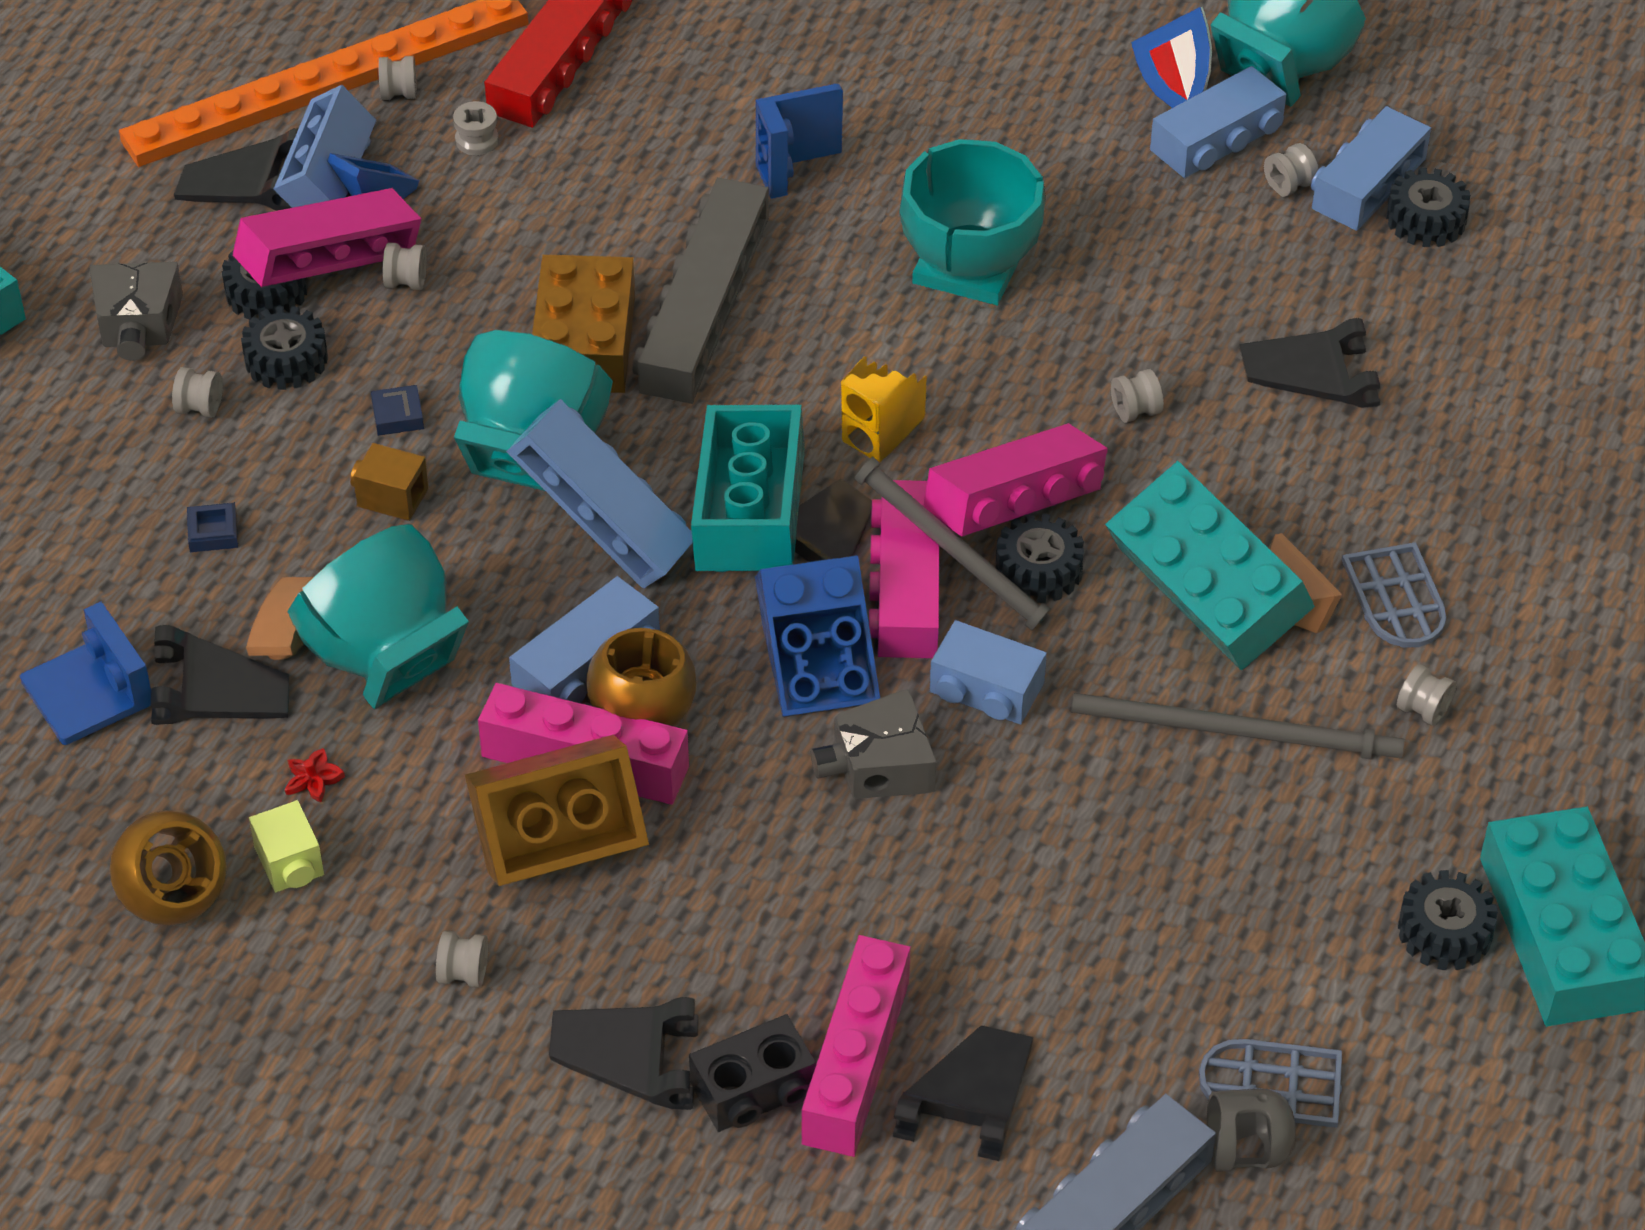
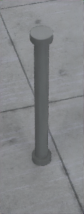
[854,457,1051,631]

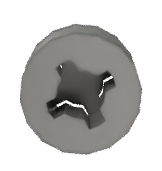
[378,56,417,100]
[453,101,499,155]
[1264,143,1318,197]
[383,243,427,290]
[172,367,223,418]
[1111,369,1164,423]
[1396,664,1457,726]
[436,930,488,988]

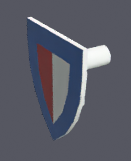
[1131,7,1212,108]

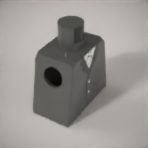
[90,261,183,361]
[810,689,936,799]

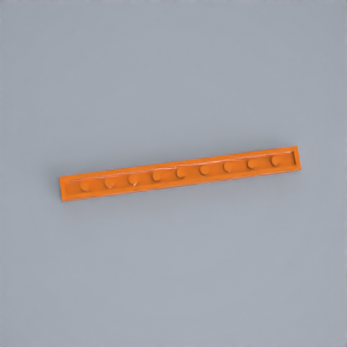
[119,0,529,167]

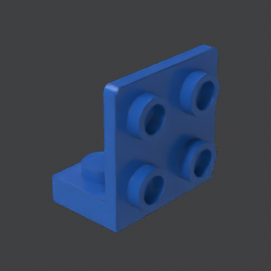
[756,84,843,199]
[20,601,151,745]

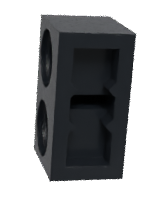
[689,1014,816,1132]

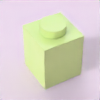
[249,800,324,893]

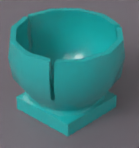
[1210,0,1366,107]
[899,139,1046,306]
[454,330,613,491]
[287,524,469,709]

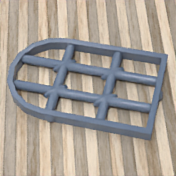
[1342,542,1446,648]
[1198,1039,1342,1128]

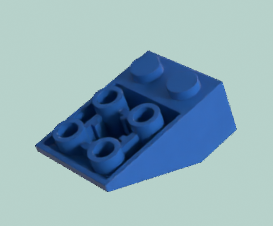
[755,555,880,717]

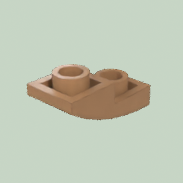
[246,577,314,660]

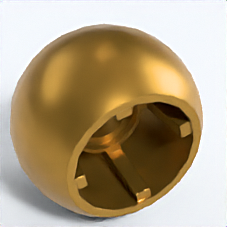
[587,628,696,727]
[110,810,227,925]

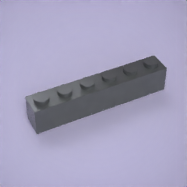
[632,177,769,404]

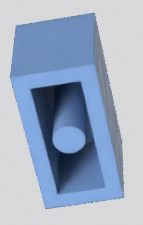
[930,620,1047,725]

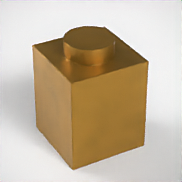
[350,443,429,521]

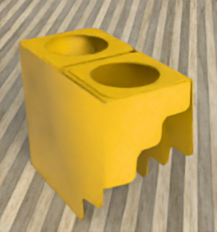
[841,356,927,462]

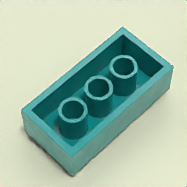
[691,405,805,572]
[1105,461,1315,670]
[1480,806,1645,1027]

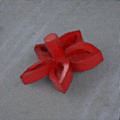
[285,748,345,802]

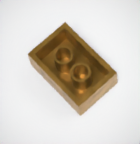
[532,254,635,393]
[465,734,649,886]

